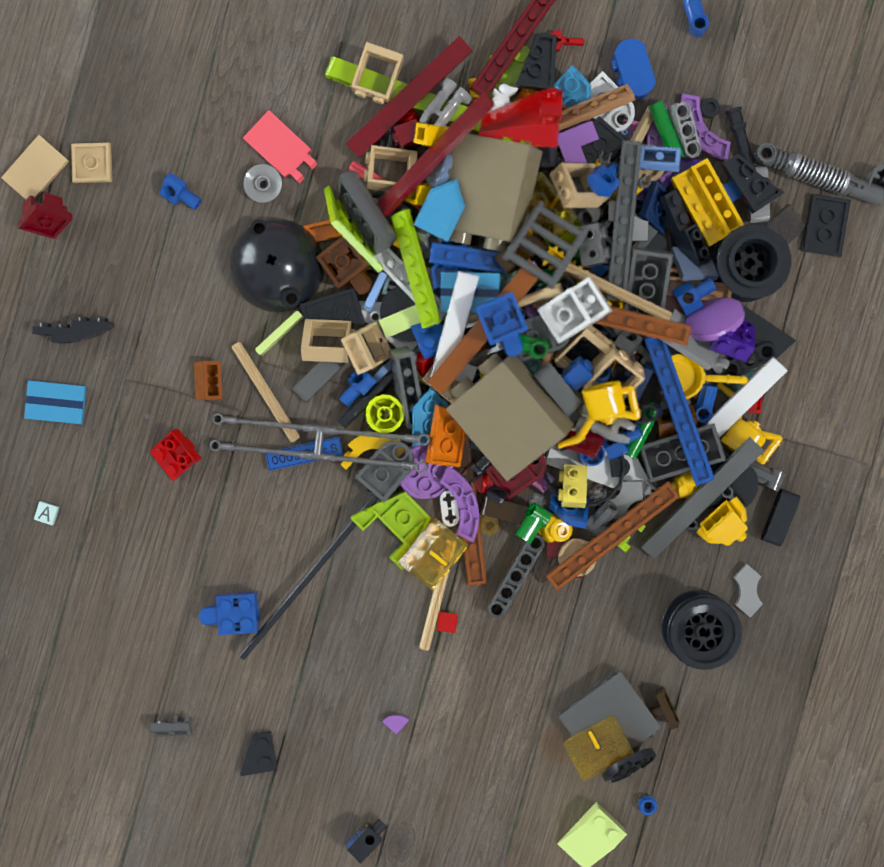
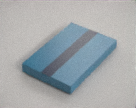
[440,272,501,313]
[24,380,87,424]

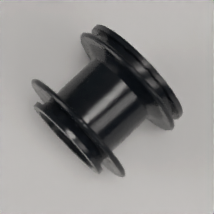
[711,224,791,302]
[661,590,742,670]

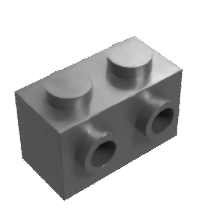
[577,223,611,268]

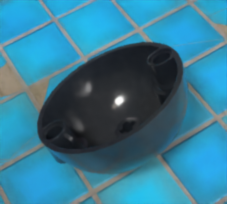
[230,218,324,312]

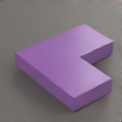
[558,120,599,164]

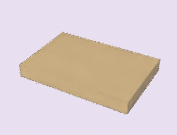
[1,135,69,200]

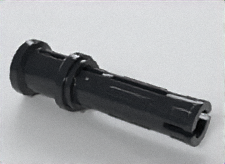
[725,106,755,164]

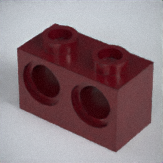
[392,119,423,150]

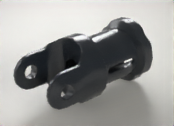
[461,454,493,484]

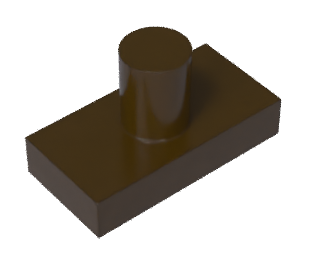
[648,687,680,730]

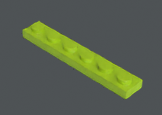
[391,209,441,329]

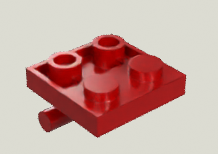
[149,428,202,481]

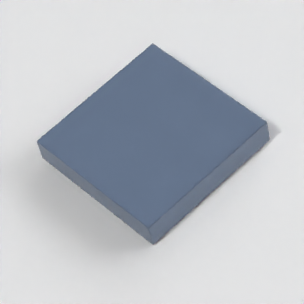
[670,247,719,280]

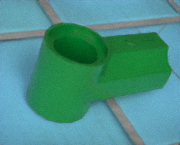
[519,333,550,359]
[515,502,551,544]

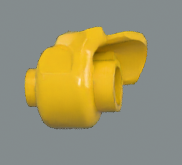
[670,471,700,499]
[538,513,573,543]

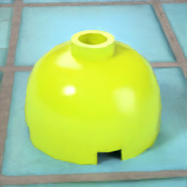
[366,395,404,433]

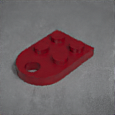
[485,453,547,501]

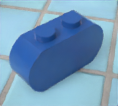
[611,39,656,100]

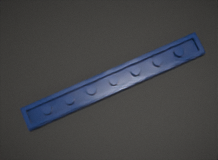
[644,337,715,486]

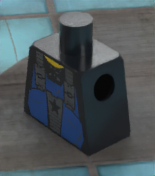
[345,819,387,864]

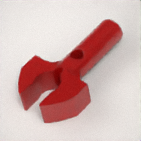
[550,30,584,52]

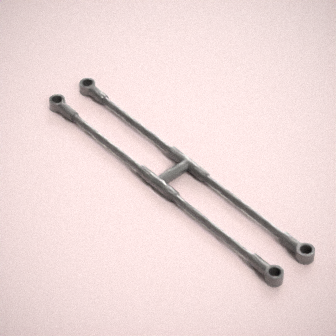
[210,413,431,473]

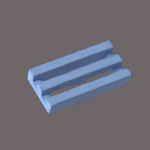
[364,272,387,313]

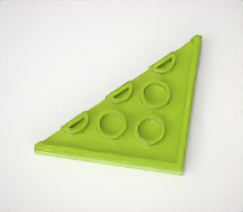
[324,185,384,273]

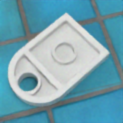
[590,71,635,133]

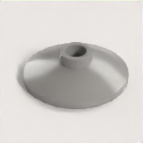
[243,164,282,203]

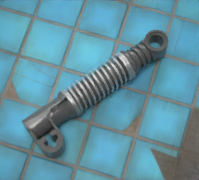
[753,143,884,206]

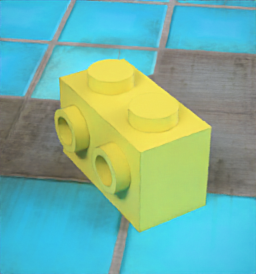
[558,464,587,508]

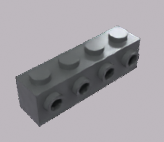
[388,346,423,429]

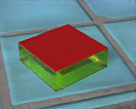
[437,611,458,633]

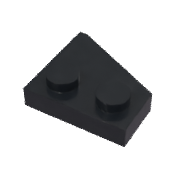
[240,731,278,776]

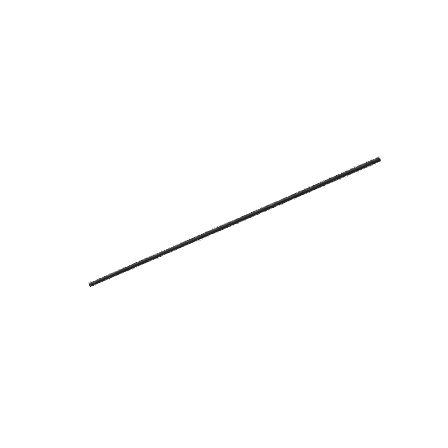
[238,213,608,660]

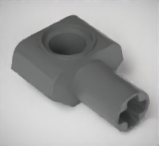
[613,328,645,357]

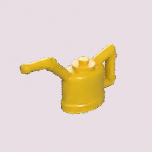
[557,381,640,449]
[717,382,783,464]

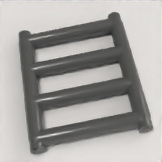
[503,201,588,289]

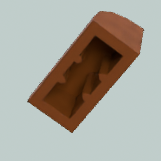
[194,361,222,401]

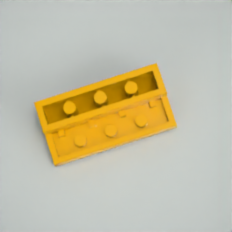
[670,158,744,247]

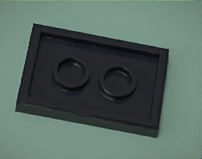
[802,194,851,258]

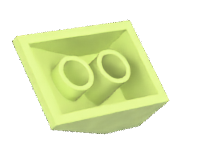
[558,802,627,867]

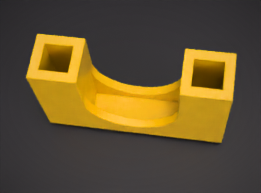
[406,123,452,205]

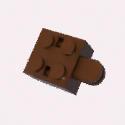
[316,236,373,294]

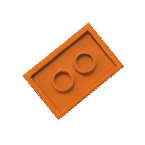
[425,405,466,467]

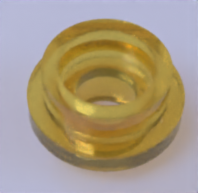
[480,516,499,535]

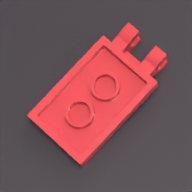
[243,110,317,184]

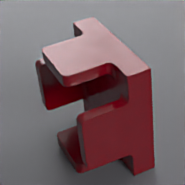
[18,193,72,239]

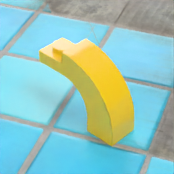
[340,432,405,470]

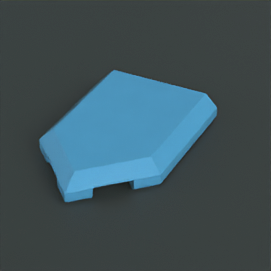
[554,65,591,125]
[414,179,466,242]
[412,387,449,446]

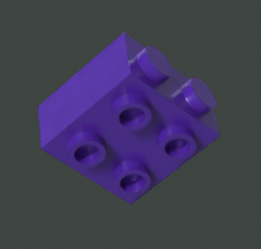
[710,320,755,362]

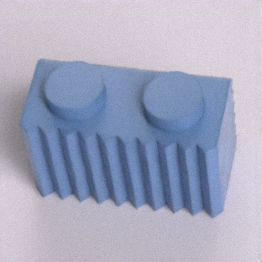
[640,145,681,172]

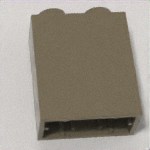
[446,134,543,252]
[446,353,574,481]

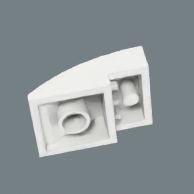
[538,277,613,343]

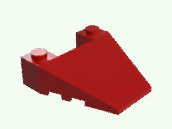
[479,88,563,147]

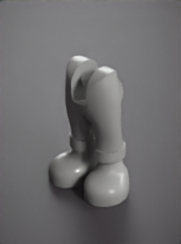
[419,78,472,126]
[575,404,636,444]

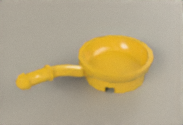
[659,354,748,399]

